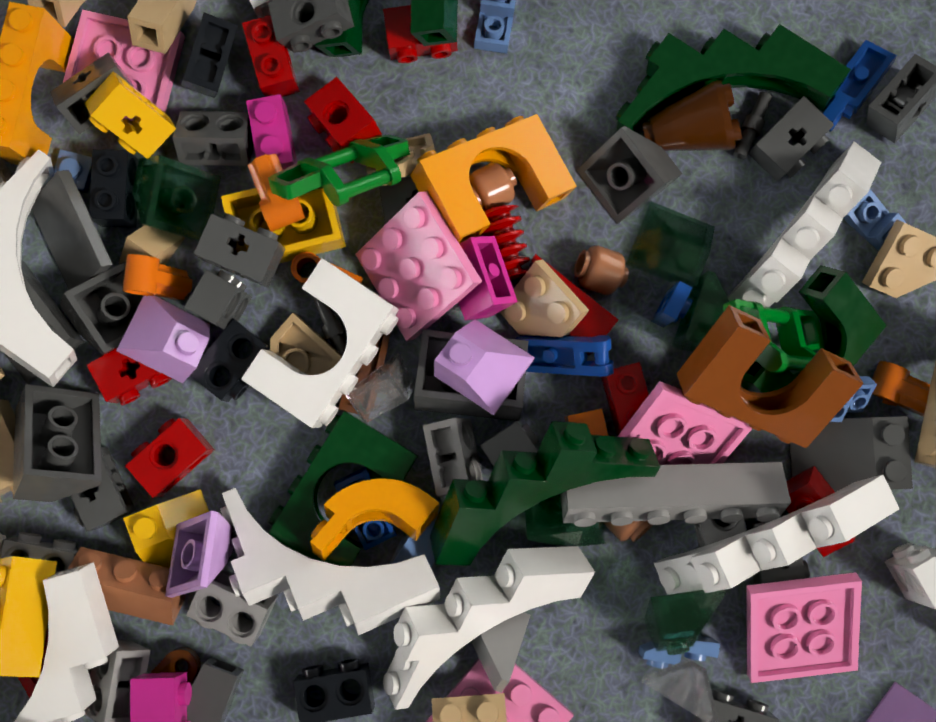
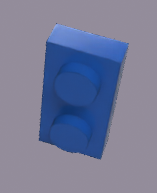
[651,281,693,328]

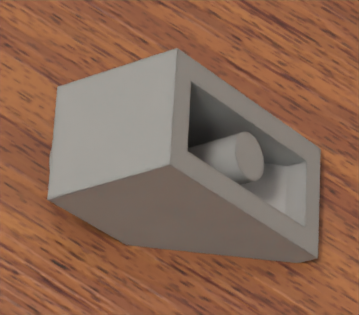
[472,612,531,693]

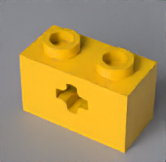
[85,71,176,159]

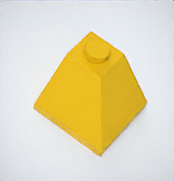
[123,489,209,568]

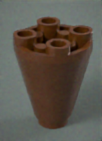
[642,80,742,151]

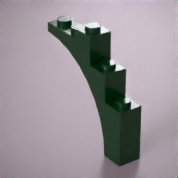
[616,24,851,132]
[430,421,661,566]

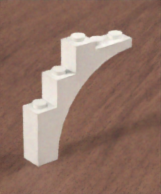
[708,141,882,324]
[0,150,77,387]
[654,474,899,596]
[220,488,440,636]
[383,546,595,710]
[14,562,119,722]

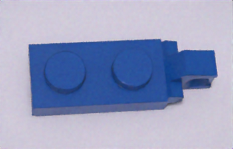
[823,40,897,132]

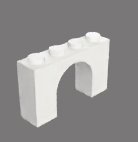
[241,258,399,428]

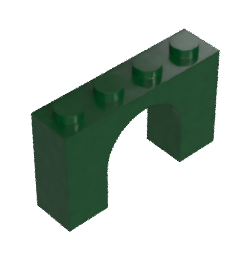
[315,0,458,57]
[741,265,887,393]
[268,411,419,566]

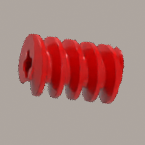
[480,205,530,281]

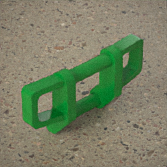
[268,135,410,206]
[723,299,824,372]

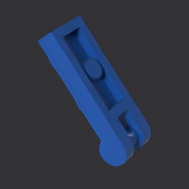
[515,335,614,377]

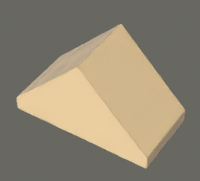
[119,217,186,265]

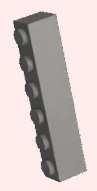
[560,462,791,527]

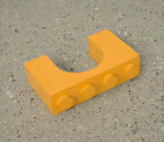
[0,1,74,165]
[410,114,577,244]

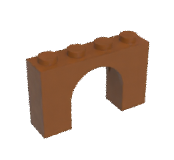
[677,305,864,448]

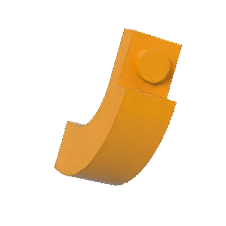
[310,479,439,561]

